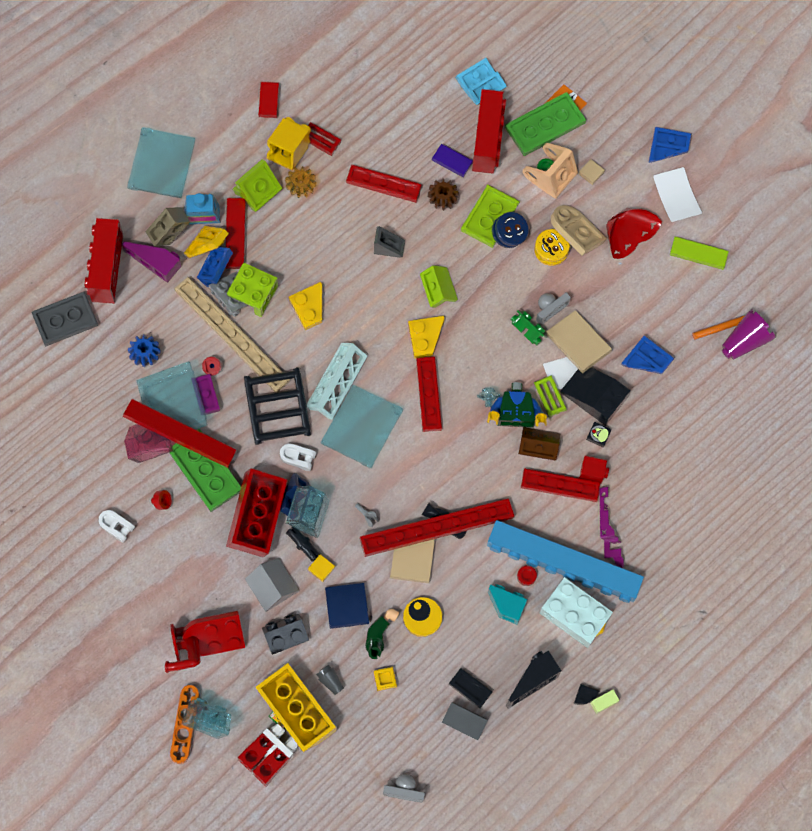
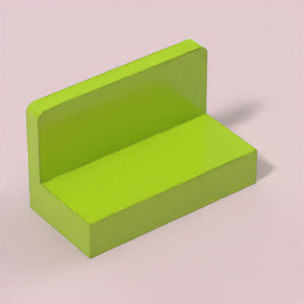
[420,265,458,308]

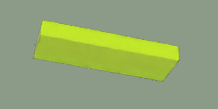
[670,237,729,270]

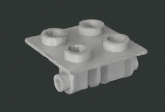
[209,271,247,317]

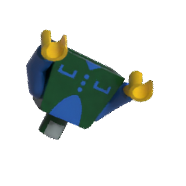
[487,382,547,428]

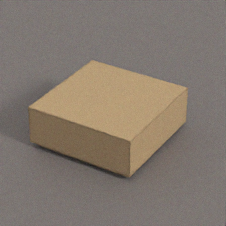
[579,159,605,185]

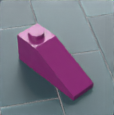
[122,242,182,283]

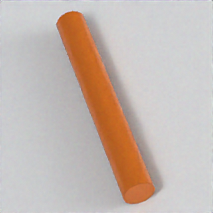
[692,315,745,340]

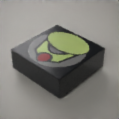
[586,422,612,448]

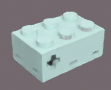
[540,577,613,648]

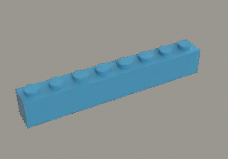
[487,520,644,603]

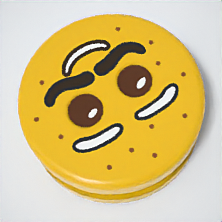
[534,229,570,266]

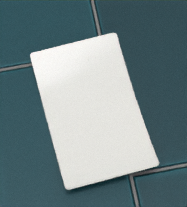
[653,167,702,222]

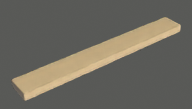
[174,277,290,393]

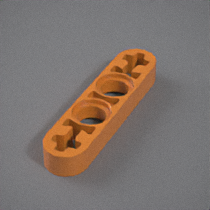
[170,685,199,764]

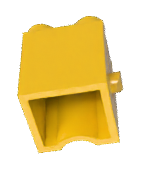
[267,117,311,171]

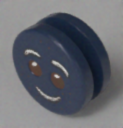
[492,212,529,248]

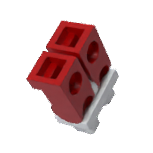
[238,724,298,787]

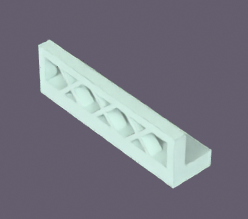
[307,343,367,420]

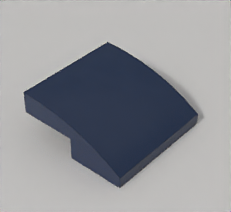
[325,583,369,629]

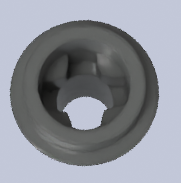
[316,665,344,695]

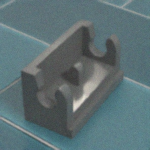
[442,702,488,740]

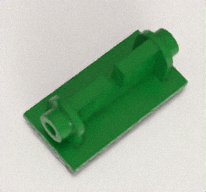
[510,310,547,346]

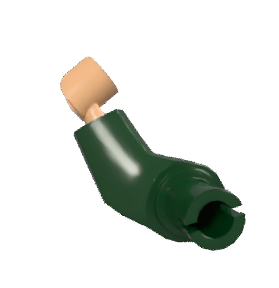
[365,609,399,659]

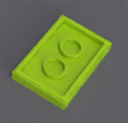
[461,185,520,248]

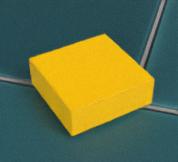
[308,554,335,582]
[373,667,397,691]

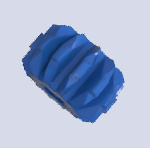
[128,334,161,368]

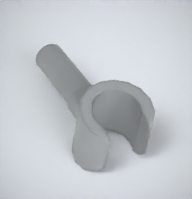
[355,503,379,527]

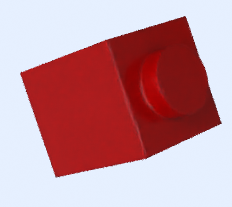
[579,456,609,484]

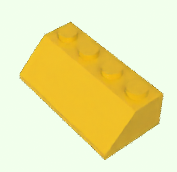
[255,663,337,753]

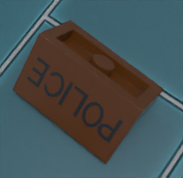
[518,427,561,461]

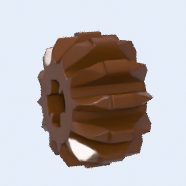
[428,178,459,211]

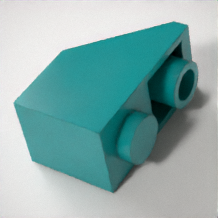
[488,584,527,625]

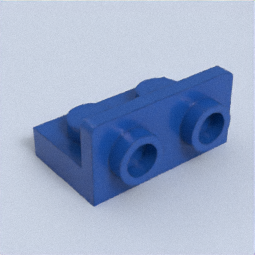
[197,247,233,287]

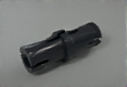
[286,525,321,562]

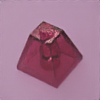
[124,424,173,463]

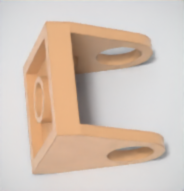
[523,143,578,199]

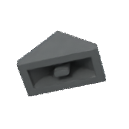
[374,226,405,258]

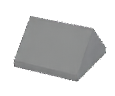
[245,558,299,612]

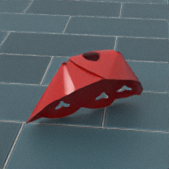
[606,208,662,259]

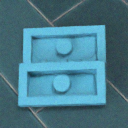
[455,58,507,105]

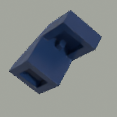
[280,473,310,521]

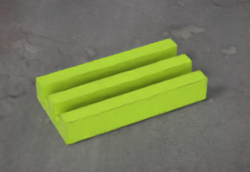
[534,375,567,418]

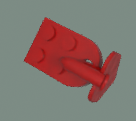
[165,611,245,673]

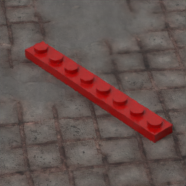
[359,498,514,557]

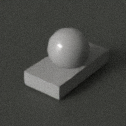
[536,292,570,325]
[383,774,425,803]

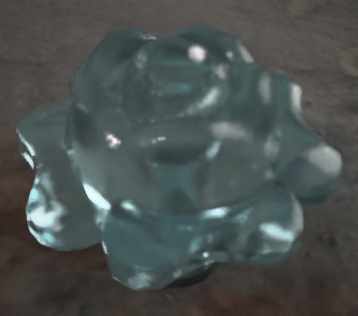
[477,387,500,407]

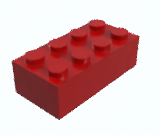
[472,89,506,174]
[84,218,123,304]
[226,468,288,557]

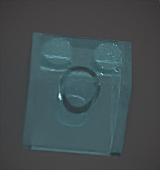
[286,486,329,538]
[181,698,231,739]

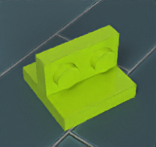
[232,159,282,212]

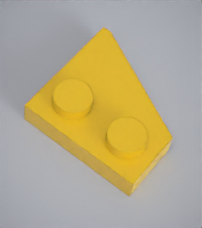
[184,226,229,258]
[289,282,322,331]
[408,316,444,359]

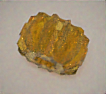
[285,166,316,198]

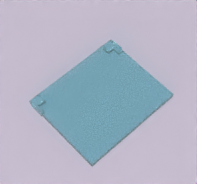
[127,127,195,198]
[321,385,403,468]

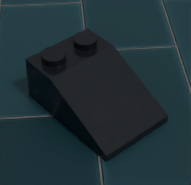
[560,367,631,426]
[506,650,562,709]

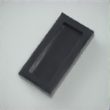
[448,668,492,709]

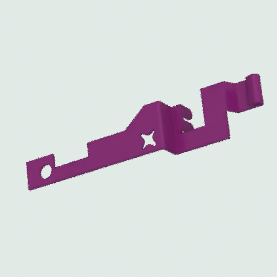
[599,487,624,568]

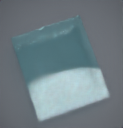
[136,361,208,444]

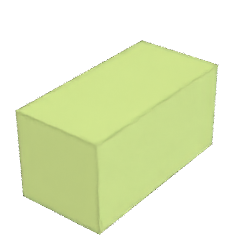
[590,690,620,714]

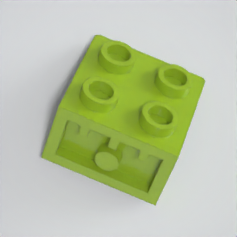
[227,263,278,317]

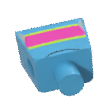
[184,193,220,224]

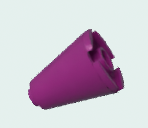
[721,309,776,360]

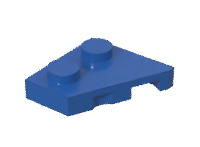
[649,127,691,163]
[621,336,674,374]

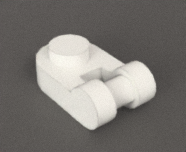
[280,444,316,471]
[98,510,135,543]

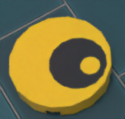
[403,597,442,637]

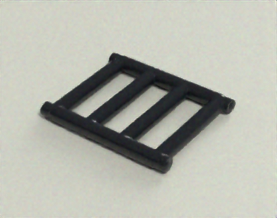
[244,367,311,445]

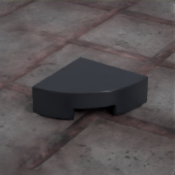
[573,684,599,705]

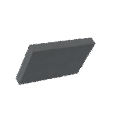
[31,291,99,347]

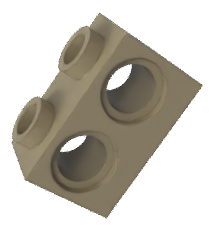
[145,207,190,246]

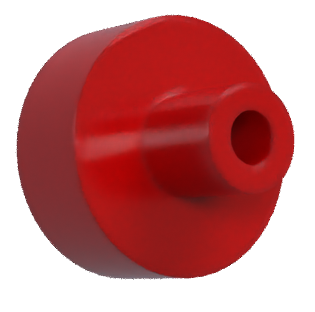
[151,490,172,510]

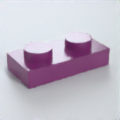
[192,374,220,416]

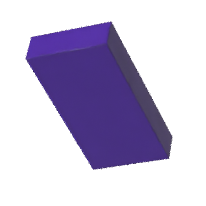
[432,144,473,178]

